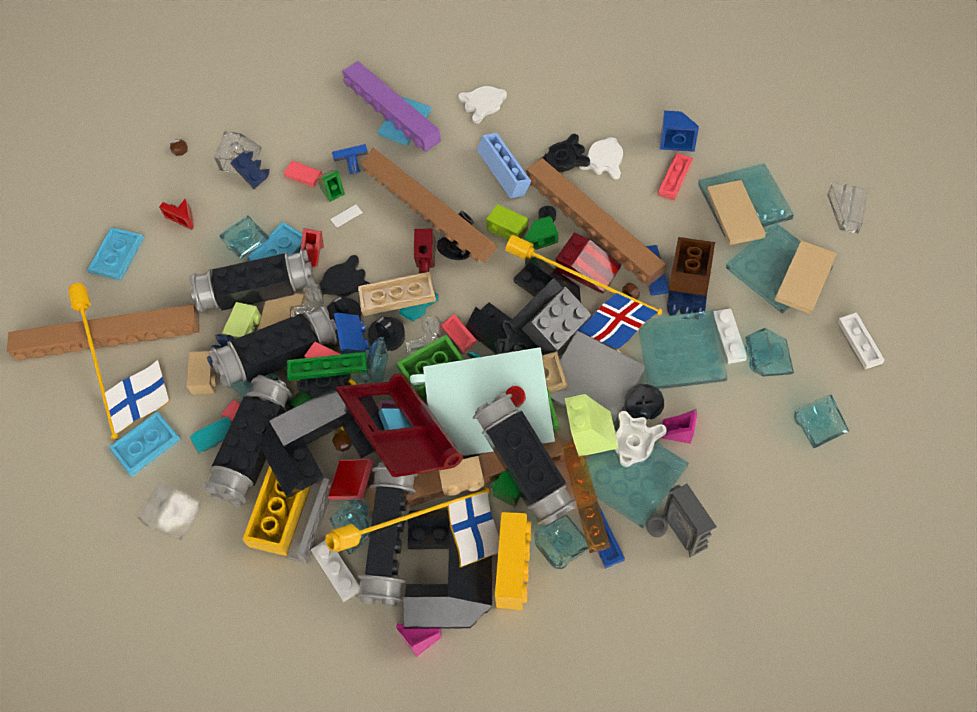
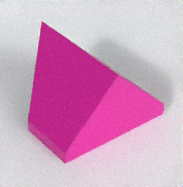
[661,409,697,444]
[396,623,442,657]

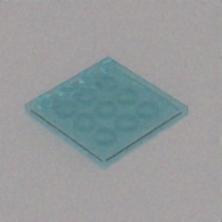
[698,163,794,237]
[726,223,833,314]
[638,311,728,389]
[575,423,689,528]

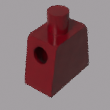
[414,228,436,274]

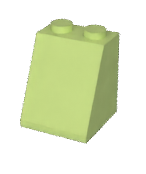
[565,394,619,457]

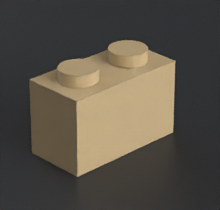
[186,351,218,395]
[439,456,484,496]

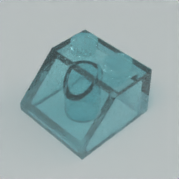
[745,328,794,377]

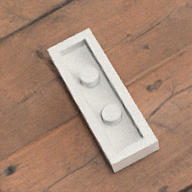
[712,308,747,364]
[838,313,885,369]
[311,540,360,602]

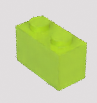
[486,204,528,241]

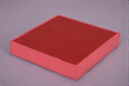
[328,459,374,500]

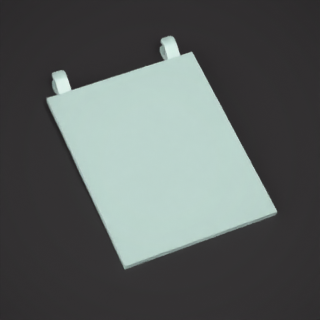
[410,347,555,456]

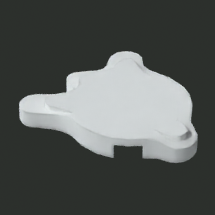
[458,86,507,124]
[579,137,623,179]
[615,411,667,467]

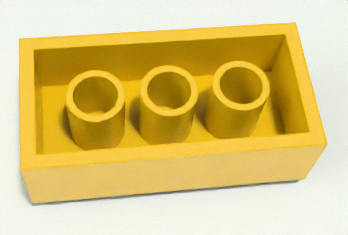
[242,465,311,556]
[495,512,531,610]

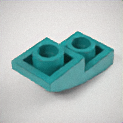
[399,292,439,322]
[190,417,231,454]

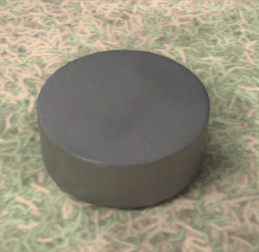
[646,515,668,537]

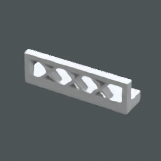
[286,478,332,564]

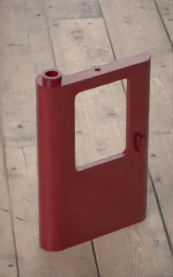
[336,373,463,477]

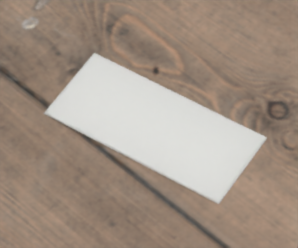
[330,204,363,228]

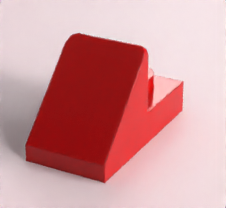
[159,199,194,230]
[301,228,324,267]

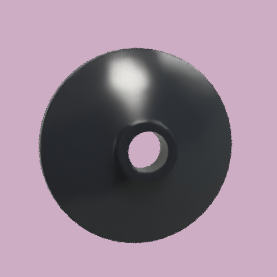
[436,237,470,260]

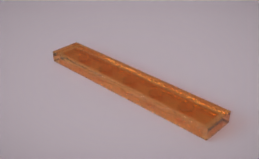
[562,442,611,553]

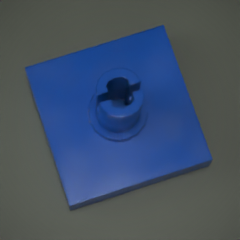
[332,144,368,175]

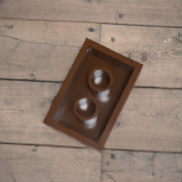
[669,237,715,296]

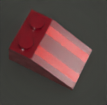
[555,232,621,294]

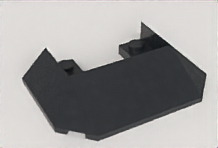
[465,257,581,354]
[260,385,385,498]
[403,510,492,629]

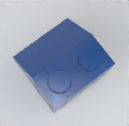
[660,110,699,152]
[334,313,369,356]

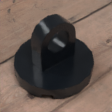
[327,297,362,331]
[368,317,405,352]
[624,383,664,420]

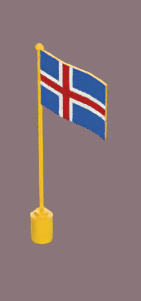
[505,235,662,351]

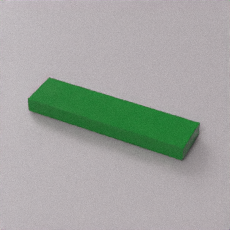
[287,352,367,381]

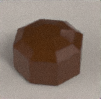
[170,139,188,156]
[622,283,640,299]
[332,431,352,452]

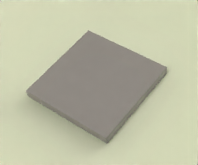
[550,331,646,425]

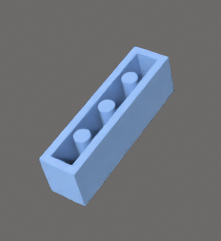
[477,133,531,199]

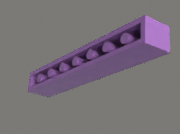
[342,61,441,152]

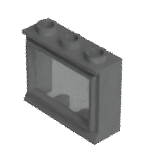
[662,483,717,558]

